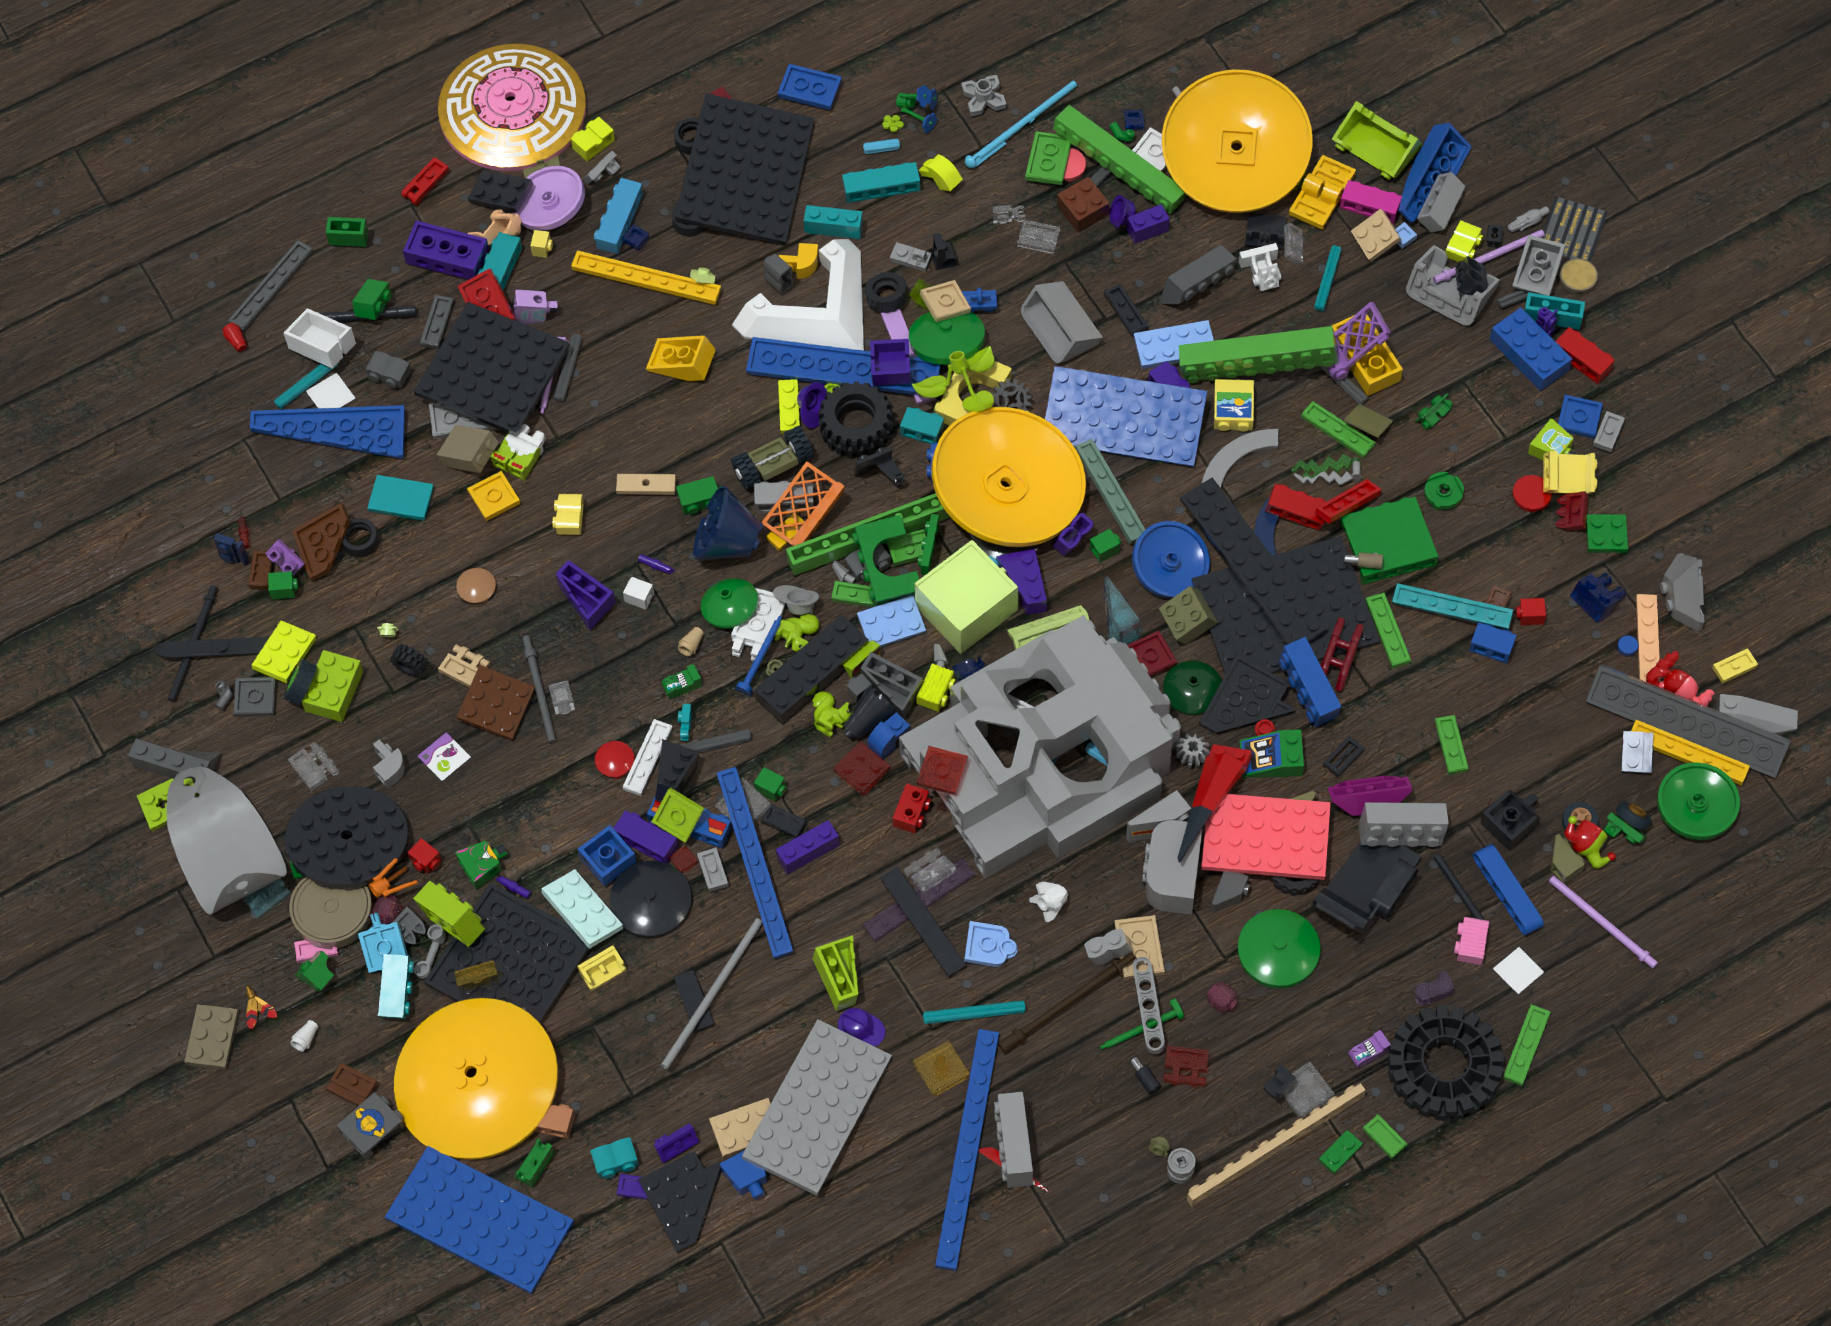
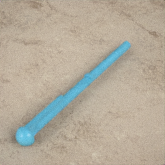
[965,81,1077,168]

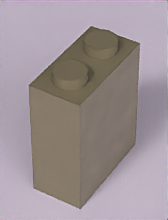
[437,425,499,473]

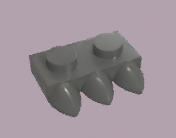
[392,906,426,944]

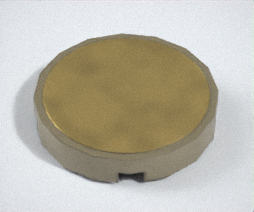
[1559,258,1598,294]

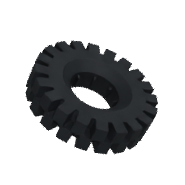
[1387,1005,1504,1121]

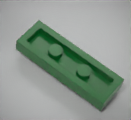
[918,514,939,575]

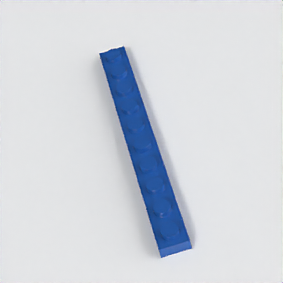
[717,767,794,959]

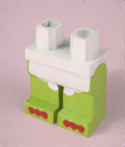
[490,424,546,481]

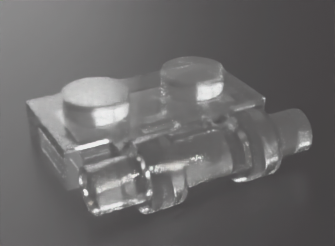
[287,742,339,791]
[903,847,956,893]

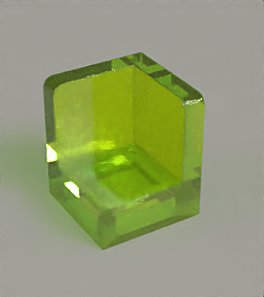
[910,278,932,310]

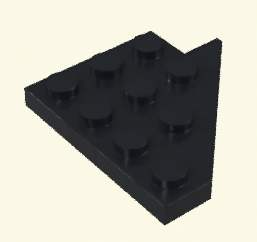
[638,1151,721,1254]

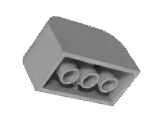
[1142,820,1202,915]

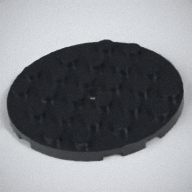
[285,786,408,889]

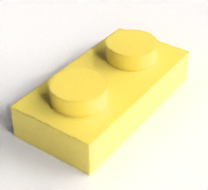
[1712,648,1758,684]

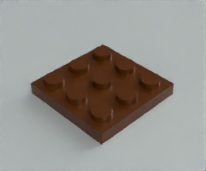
[456,665,535,741]

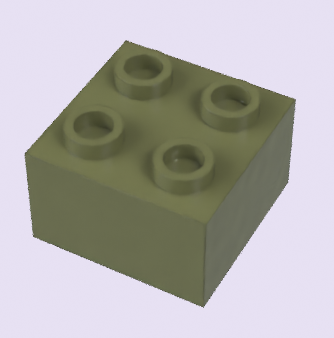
[1159,586,1218,645]

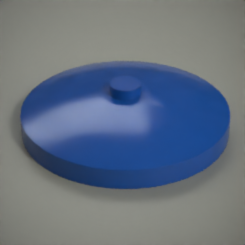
[1132,521,1210,599]

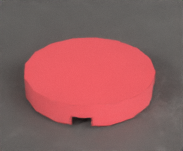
[1064,148,1086,182]

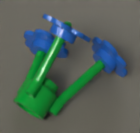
[896,85,938,133]

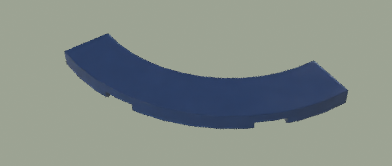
[1254,497,1279,555]

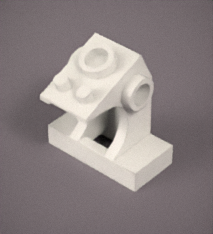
[1239,243,1281,291]

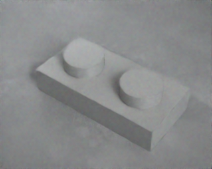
[1593,411,1625,452]
[697,848,728,892]

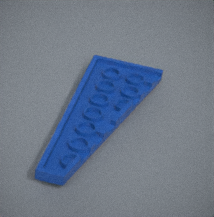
[250,405,405,459]

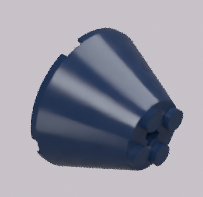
[693,486,763,561]

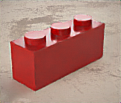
[1555,327,1615,384]
[1265,484,1326,531]

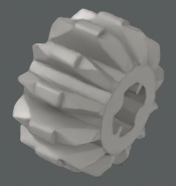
[1176,733,1210,768]

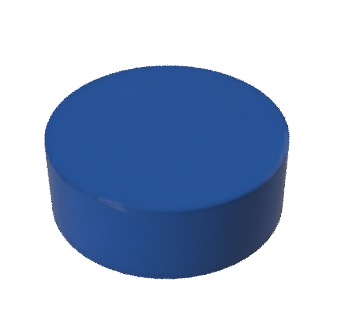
[1617,636,1638,656]

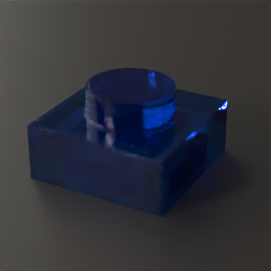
[1124,109,1144,130]
[622,224,649,250]

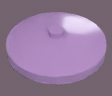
[514,166,585,231]

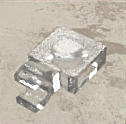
[992,205,1026,224]

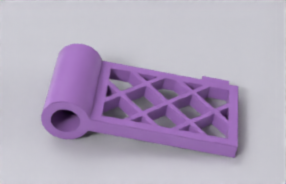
[1327,302,1391,380]

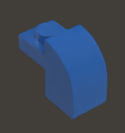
[867,712,910,761]

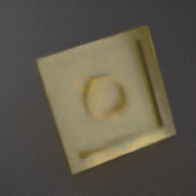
[913,1040,970,1097]

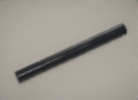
[1433,854,1485,920]

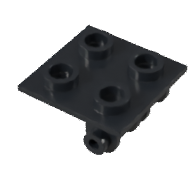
[1245,213,1286,249]

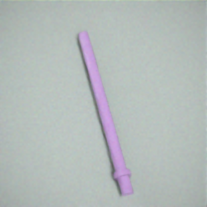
[1433,230,1545,284]
[1549,876,1658,969]

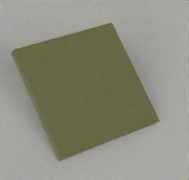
[1344,404,1393,438]

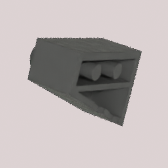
[861,652,923,719]

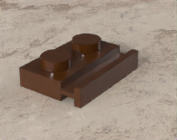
[326,1063,378,1106]

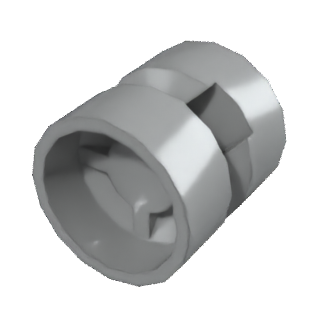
[1167,1148,1195,1184]

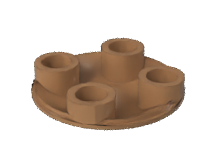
[456,568,496,604]

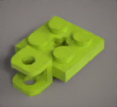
[137,778,200,832]

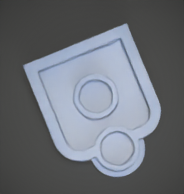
[964,921,1018,967]

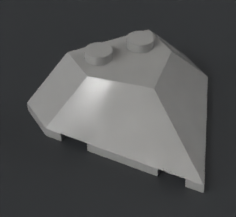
[1660,553,1704,632]

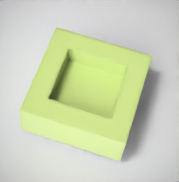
[690,268,715,283]

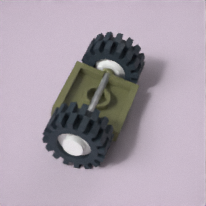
[731,426,814,490]

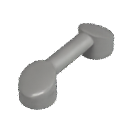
[414,924,446,979]

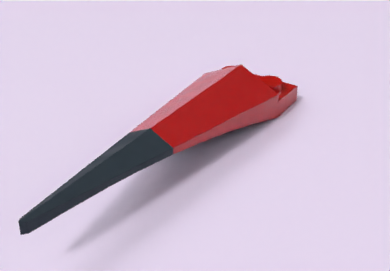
[1178,744,1252,863]

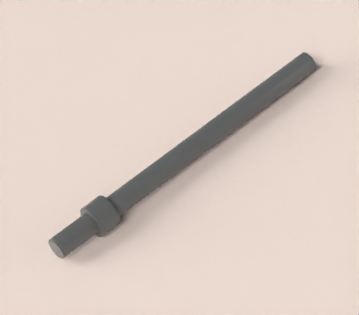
[522,635,556,744]

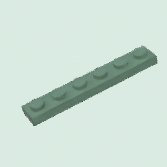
[1075,439,1145,544]

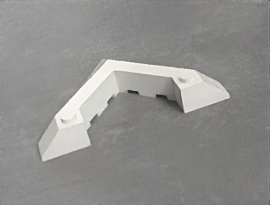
[732,239,864,351]

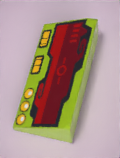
[843,640,881,679]

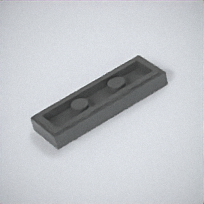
[420,295,454,349]

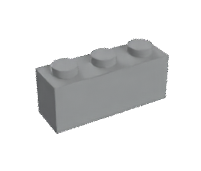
[1417,172,1465,232]
[754,480,814,513]

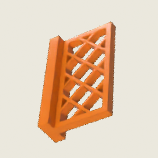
[762,461,845,546]

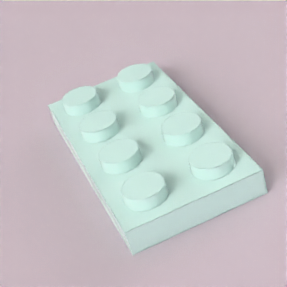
[541,869,623,949]

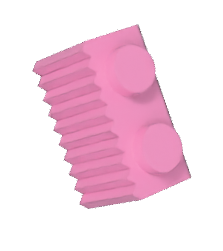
[1454,917,1489,965]

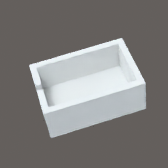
[284,308,356,368]

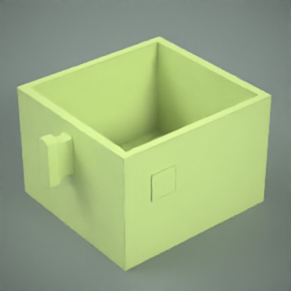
[915,540,1018,654]

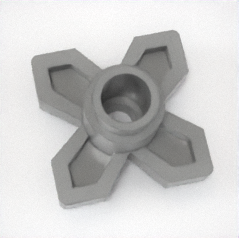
[962,75,1006,116]

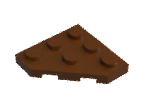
[292,503,351,581]

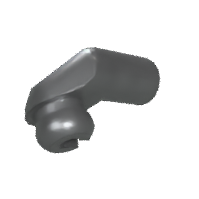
[215,680,232,711]

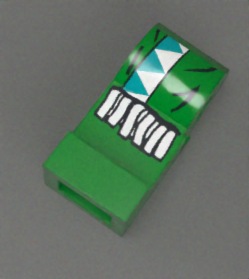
[661,664,702,698]

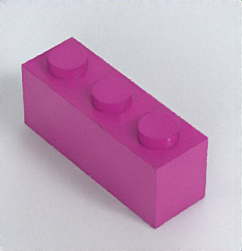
[1340,180,1402,224]

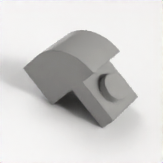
[373,740,405,789]

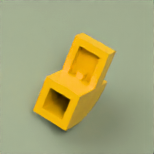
[779,243,819,279]

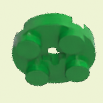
[1424,472,1464,511]

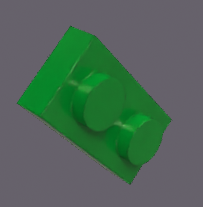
[1319,1130,1363,1175]

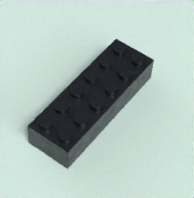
[754,614,869,725]

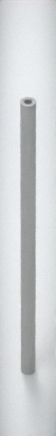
[661,918,763,1069]

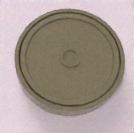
[289,877,373,949]

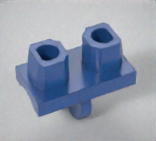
[962,288,997,313]

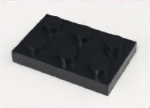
[467,169,533,213]

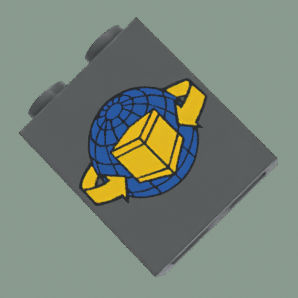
[337,1092,405,1160]

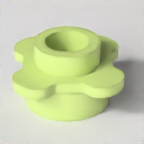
[377,623,398,637]

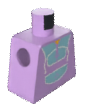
[513,290,557,324]

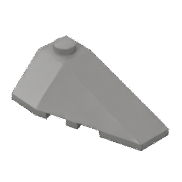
[1716,694,1798,734]

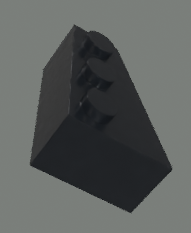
[655,739,699,802]

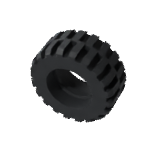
[819,381,893,458]

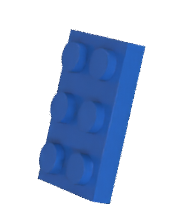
[778,64,842,110]

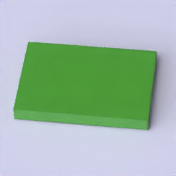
[1025,131,1071,185]

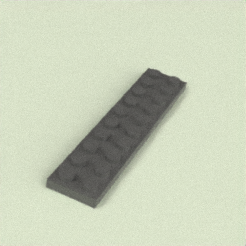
[1586,664,1791,778]

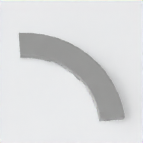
[1202,429,1278,488]

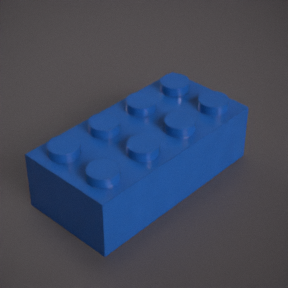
[1490,307,1572,391]
[1279,637,1342,728]

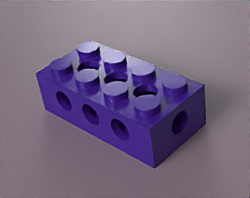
[403,221,489,280]

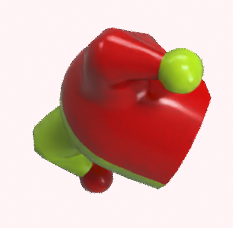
[1564,816,1616,869]

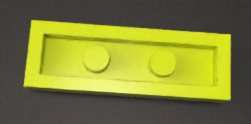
[778,379,800,434]

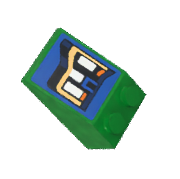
[1239,730,1304,778]

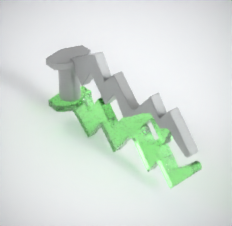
[1292,454,1362,486]

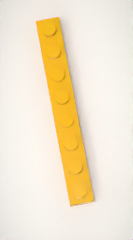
[571,251,721,305]

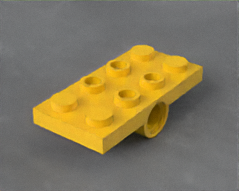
[1289,155,1356,230]

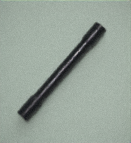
[320,305,416,322]

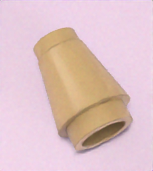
[678,627,704,656]

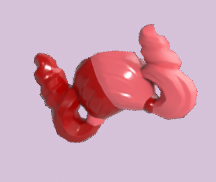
[1646,651,1715,707]

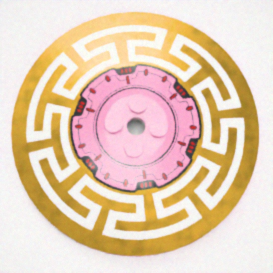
[438,44,586,171]

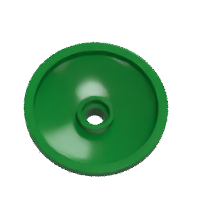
[700,578,759,628]

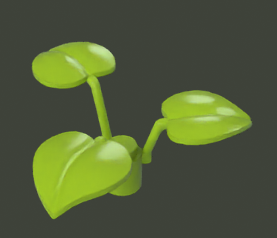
[912,346,995,412]

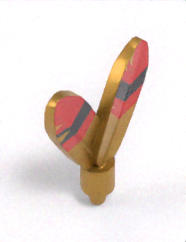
[246,986,278,1029]

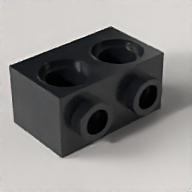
[1455,256,1487,295]

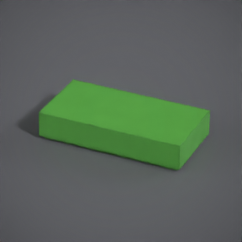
[1362,1114,1407,1159]

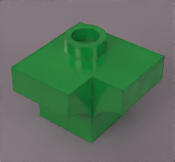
[295,951,334,991]

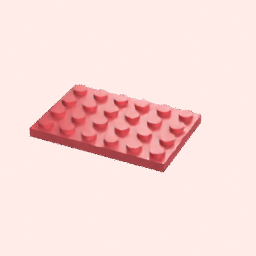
[1202,794,1331,880]

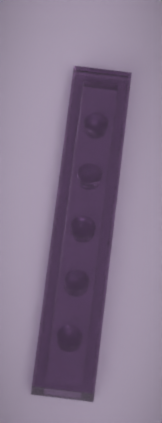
[863,858,975,942]

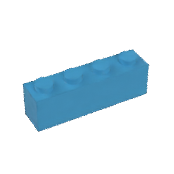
[594,178,643,254]

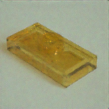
[454,960,498,986]

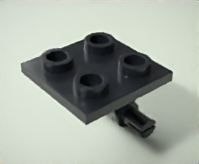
[854,447,904,487]

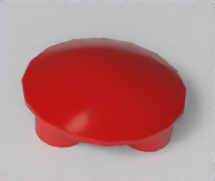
[595,741,635,779]

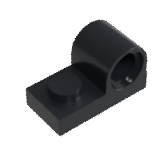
[932,233,958,271]

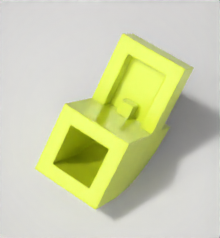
[919,154,963,191]

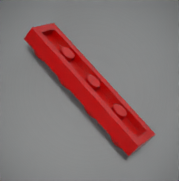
[1315,479,1382,524]

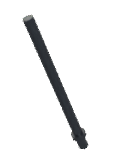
[168,585,218,702]

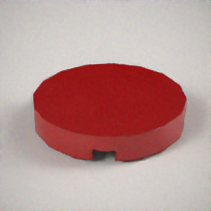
[1512,475,1552,512]

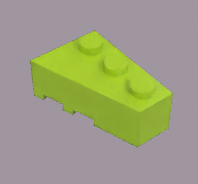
[812,935,858,1011]

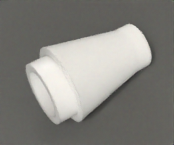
[290,1020,318,1052]

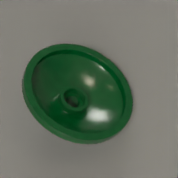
[1163,660,1222,716]

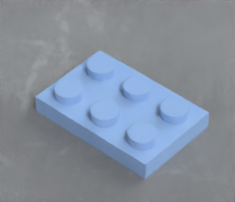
[857,595,926,647]

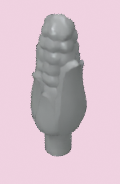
[1508,206,1550,232]

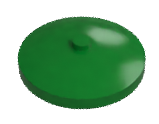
[909,312,985,364]
[1657,762,1740,840]
[1237,909,1320,989]

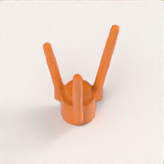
[369,858,418,898]

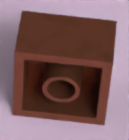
[1057,177,1110,233]

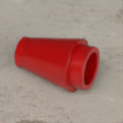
[222,323,247,352]

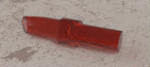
[238,515,249,549]

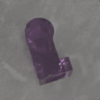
[1414,970,1455,1006]

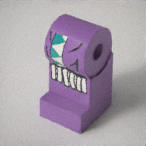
[1348,1030,1391,1068]

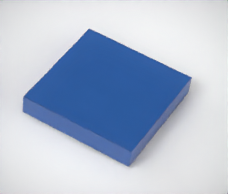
[1558,395,1603,439]

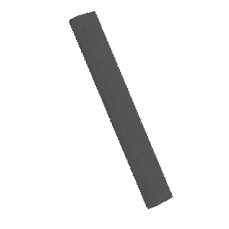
[228,240,313,333]

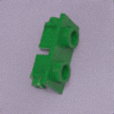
[1414,393,1453,430]

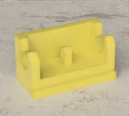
[578,946,626,991]

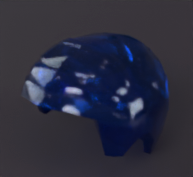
[952,657,986,682]

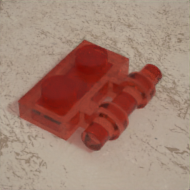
[1163,1046,1209,1087]

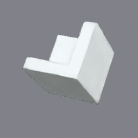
[623,577,654,610]

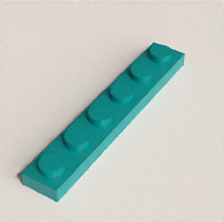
[1392,583,1514,630]

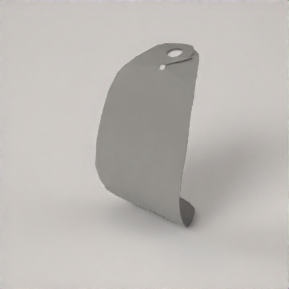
[166,767,287,915]

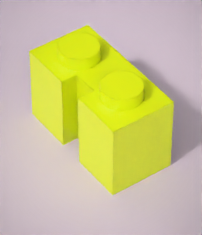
[571,117,615,162]

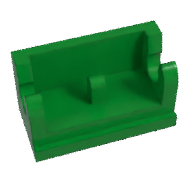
[514,1139,554,1188]

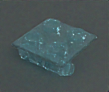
[242,879,290,918]

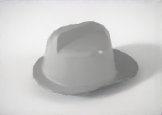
[773,585,819,615]

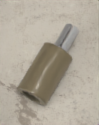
[1344,552,1383,569]

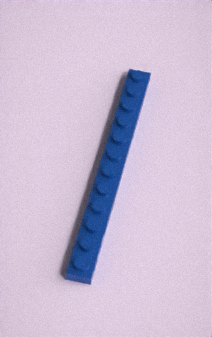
[935,1029,999,1271]

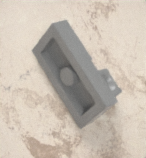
[583,151,620,185]
[890,242,932,272]

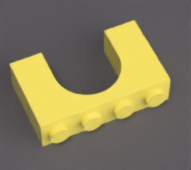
[934,361,1012,426]

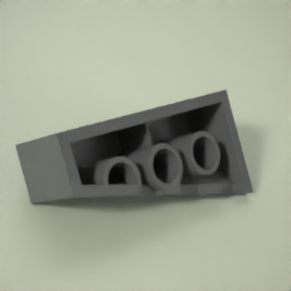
[1160,245,1237,304]
[128,739,222,784]

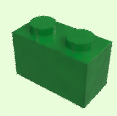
[326,217,368,247]
[352,279,392,320]
[676,476,718,515]

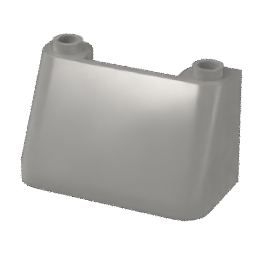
[1406,245,1500,325]

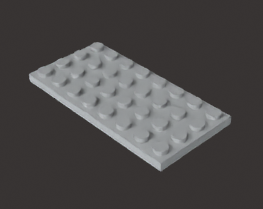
[742,1019,892,1196]

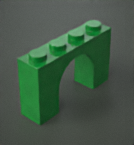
[852,515,919,605]

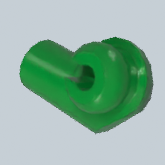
[1109,122,1135,142]

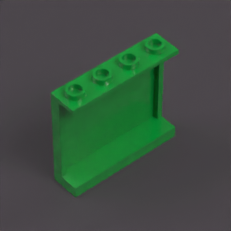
[1339,497,1438,585]

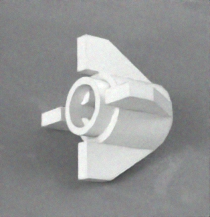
[1029,881,1068,922]

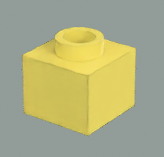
[530,230,553,258]

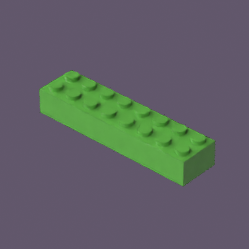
[1179,326,1338,383]

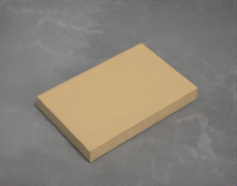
[1114,915,1165,980]

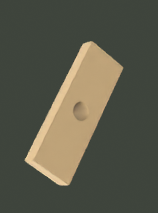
[616,474,676,495]

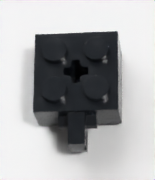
[1480,790,1540,850]

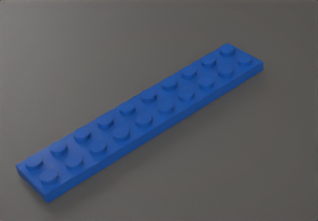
[746,337,941,396]

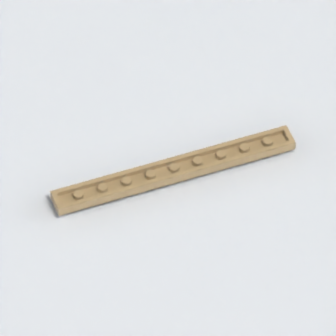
[1187,1083,1365,1207]

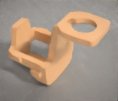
[468,210,522,245]

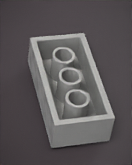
[1358,802,1449,847]
[994,1092,1033,1188]

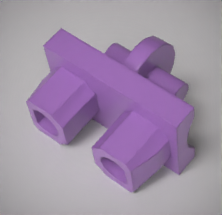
[265,539,305,576]

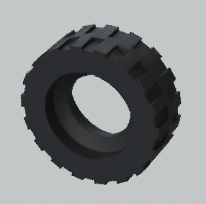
[865,272,908,313]

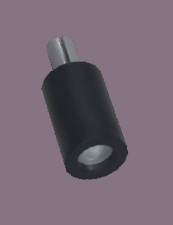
[1131,1057,1162,1095]

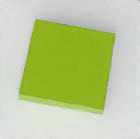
[651,787,705,843]

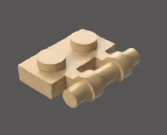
[438,644,490,688]

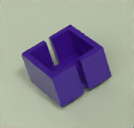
[870,339,911,386]

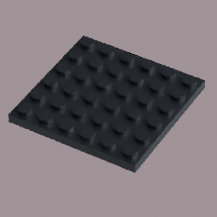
[414,302,570,436]
[424,883,590,1025]

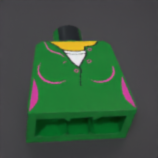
[455,841,508,890]

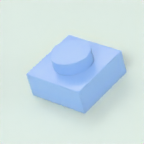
[1396,222,1417,249]

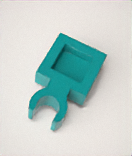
[678,704,692,741]

